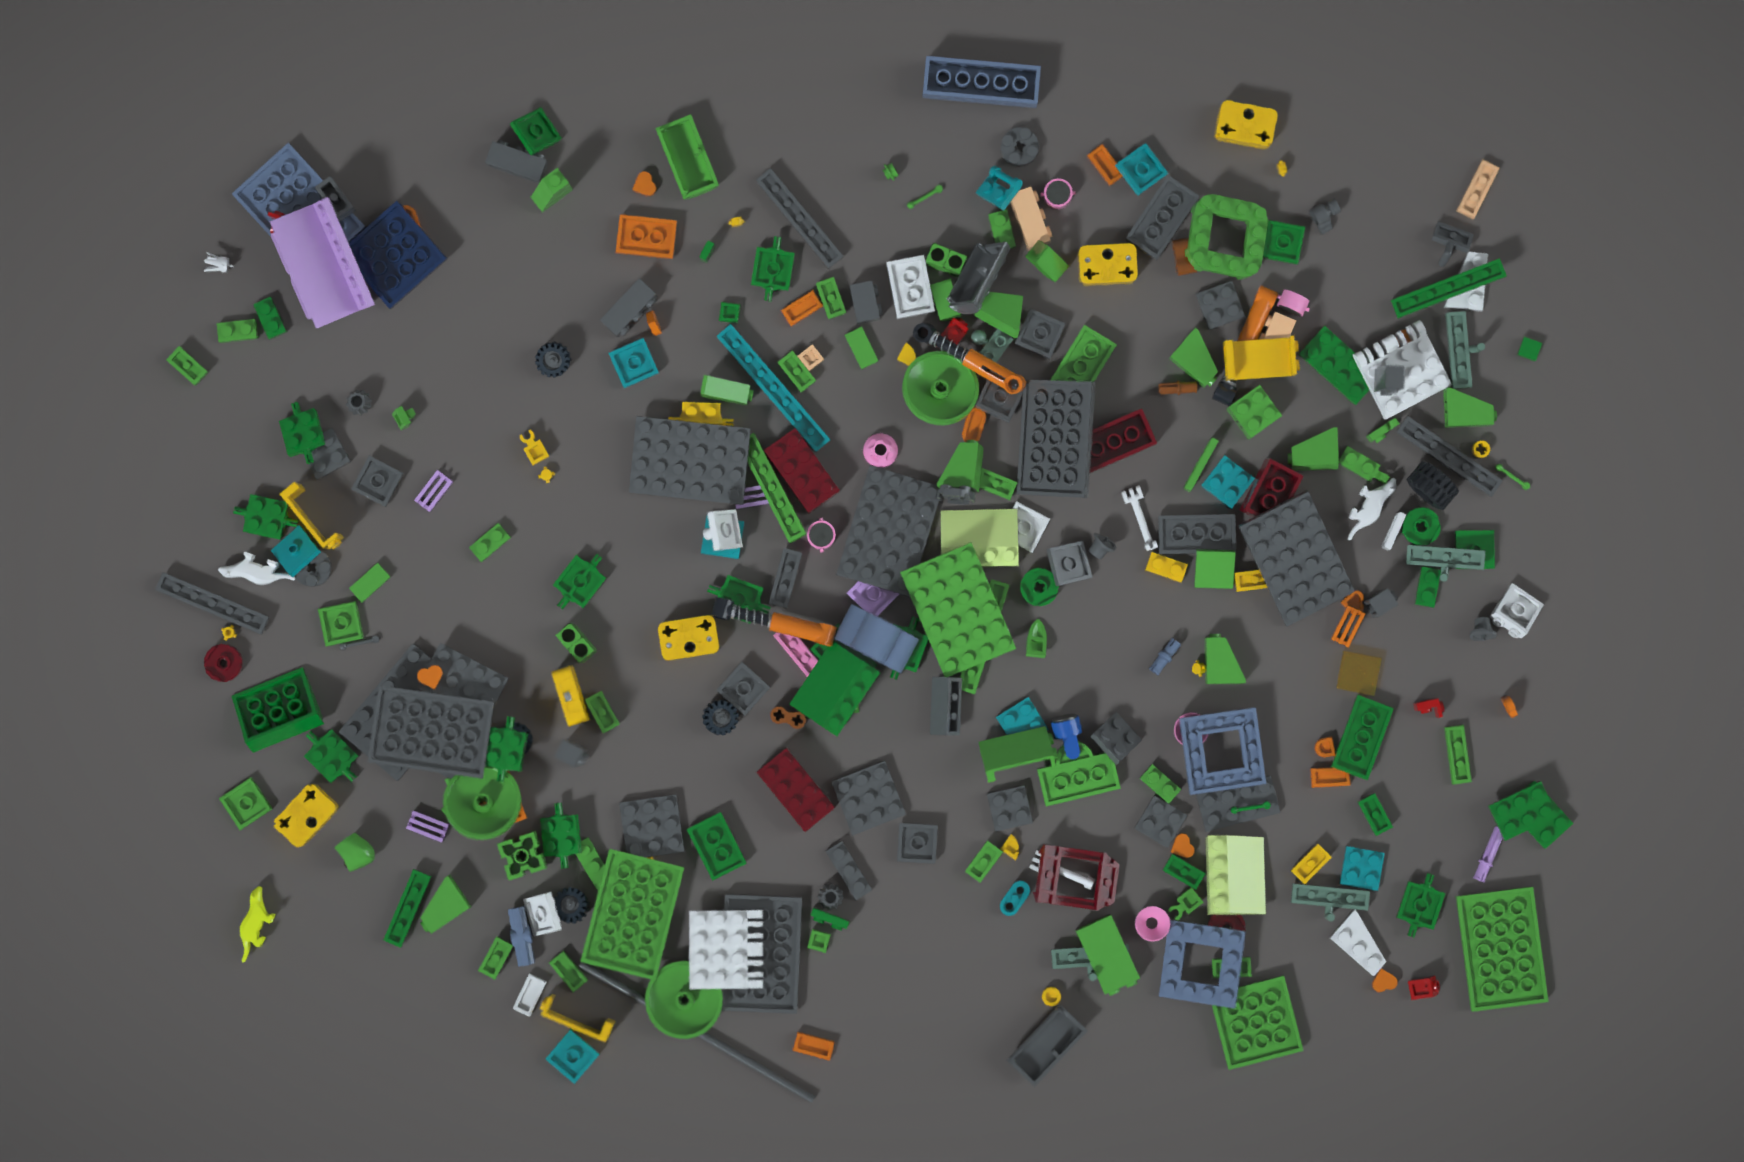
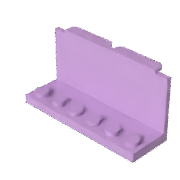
[270,197,375,329]

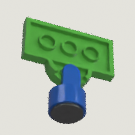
[1037,714,1121,806]

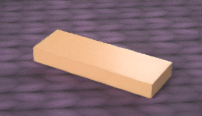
[1456,159,1500,219]

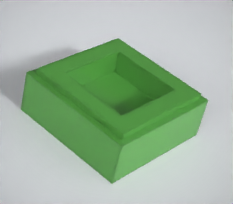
[807,929,831,953]

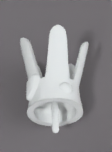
[204,252,234,273]

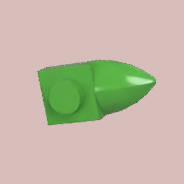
[1026,619,1047,658]

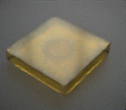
[1336,651,1382,696]

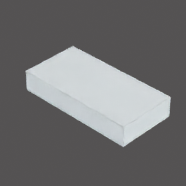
[1381,512,1406,550]
[512,973,547,1017]

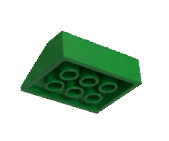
[790,642,880,736]
[232,667,324,753]

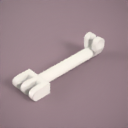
[1121,485,1158,551]
[1029,850,1096,890]

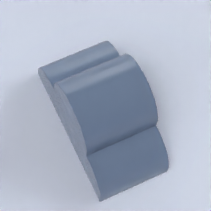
[834,604,919,674]

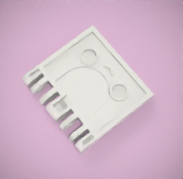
[1353,320,1452,420]
[689,910,763,989]

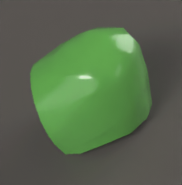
[334,832,375,872]

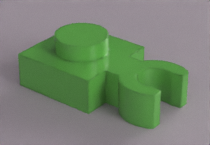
[1366,418,1399,443]
[1168,887,1204,920]

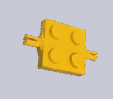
[668,402,734,426]

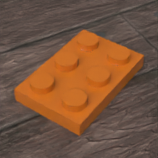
[616,214,677,259]

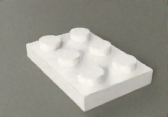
[886,255,935,319]

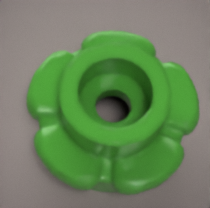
[883,163,899,181]

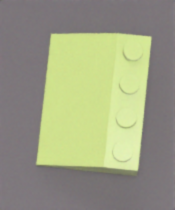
[941,509,1019,567]
[1206,835,1266,915]

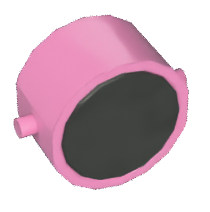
[1041,178,1075,209]
[1277,290,1310,317]
[807,518,836,553]

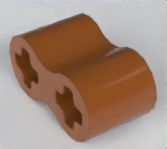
[1172,237,1197,276]
[770,707,806,729]

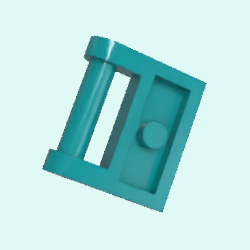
[975,166,1023,211]

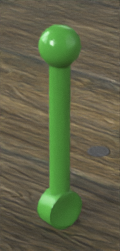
[907,185,943,209]
[1496,464,1530,490]

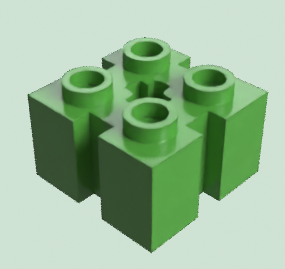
[497,831,548,880]

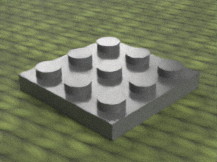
[832,761,906,836]
[619,794,685,857]

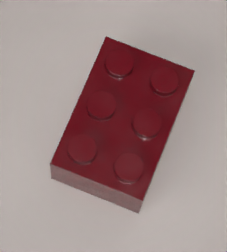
[1239,458,1304,517]

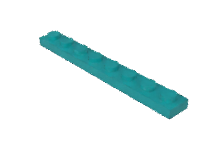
[716,324,830,452]

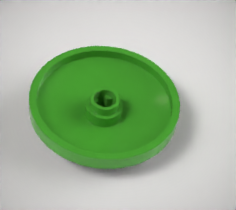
[902,351,979,425]
[443,766,522,840]
[645,961,723,1039]

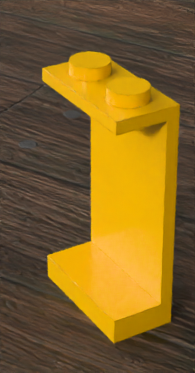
[1223,336,1300,381]
[280,482,344,550]
[540,994,616,1042]

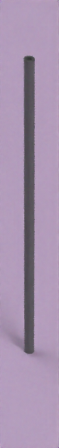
[579,962,815,1103]

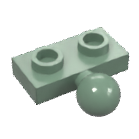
[971,329,1013,362]

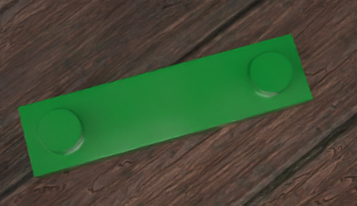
[383,869,432,948]

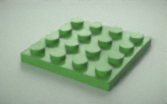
[1212,975,1303,1070]

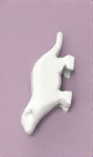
[1348,478,1397,541]
[218,552,295,585]

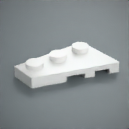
[1443,252,1488,311]
[1329,909,1386,976]

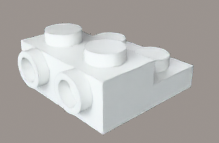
[1490,583,1544,638]

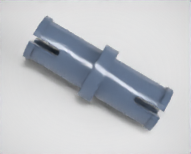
[1149,638,1182,676]

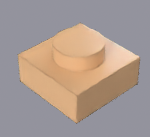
[797,344,824,372]

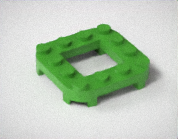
[1185,194,1268,280]

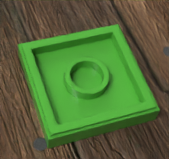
[1194,549,1235,589]
[318,601,364,646]
[219,777,273,830]

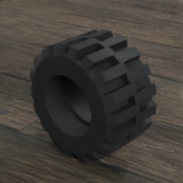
[1406,461,1459,510]

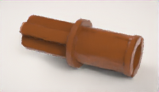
[1158,380,1197,395]

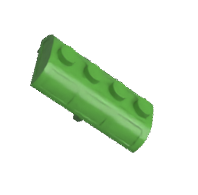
[655,114,719,200]

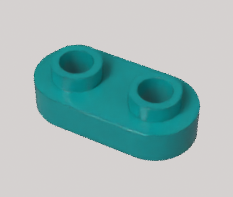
[1000,881,1030,916]

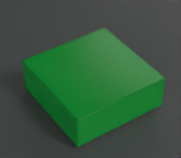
[699,241,715,263]
[719,302,740,324]
[1517,336,1542,362]

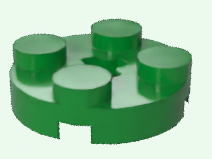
[1401,507,1441,546]
[1020,568,1059,606]

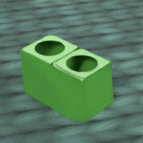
[1025,240,1069,283]
[925,243,968,277]
[930,278,961,322]
[555,623,597,663]

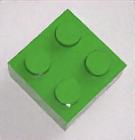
[1227,385,1282,440]

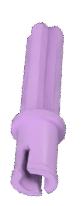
[1473,826,1503,883]

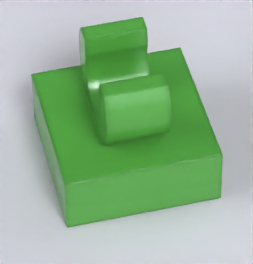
[392,406,416,431]

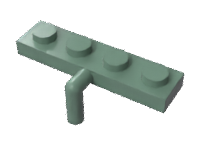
[1445,311,1485,389]
[1406,545,1485,582]
[1291,883,1370,921]
[1051,944,1129,981]

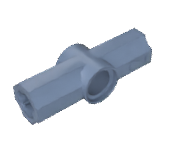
[508,906,535,967]

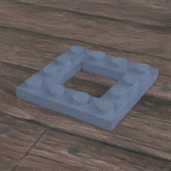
[1179,707,1266,795]
[1159,920,1246,1008]

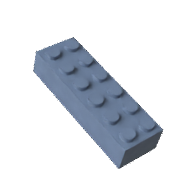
[923,56,1041,108]

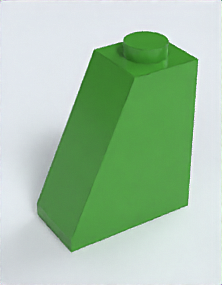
[531,168,573,213]
[974,292,1023,338]
[1169,327,1218,388]
[701,375,754,406]
[1443,388,1497,428]
[1288,427,1339,471]
[937,440,984,492]
[1205,634,1246,684]
[420,875,472,934]

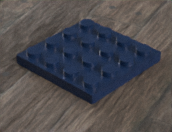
[348,201,447,309]

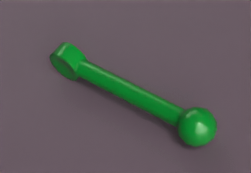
[1231,802,1271,814]

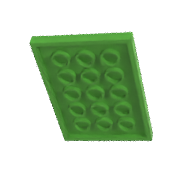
[900,542,1016,677]
[581,849,684,981]
[1456,886,1549,1012]

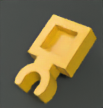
[520,430,550,466]

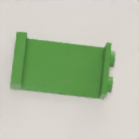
[979,726,1058,783]
[1075,914,1140,996]

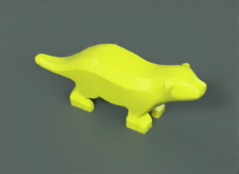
[240,886,276,963]

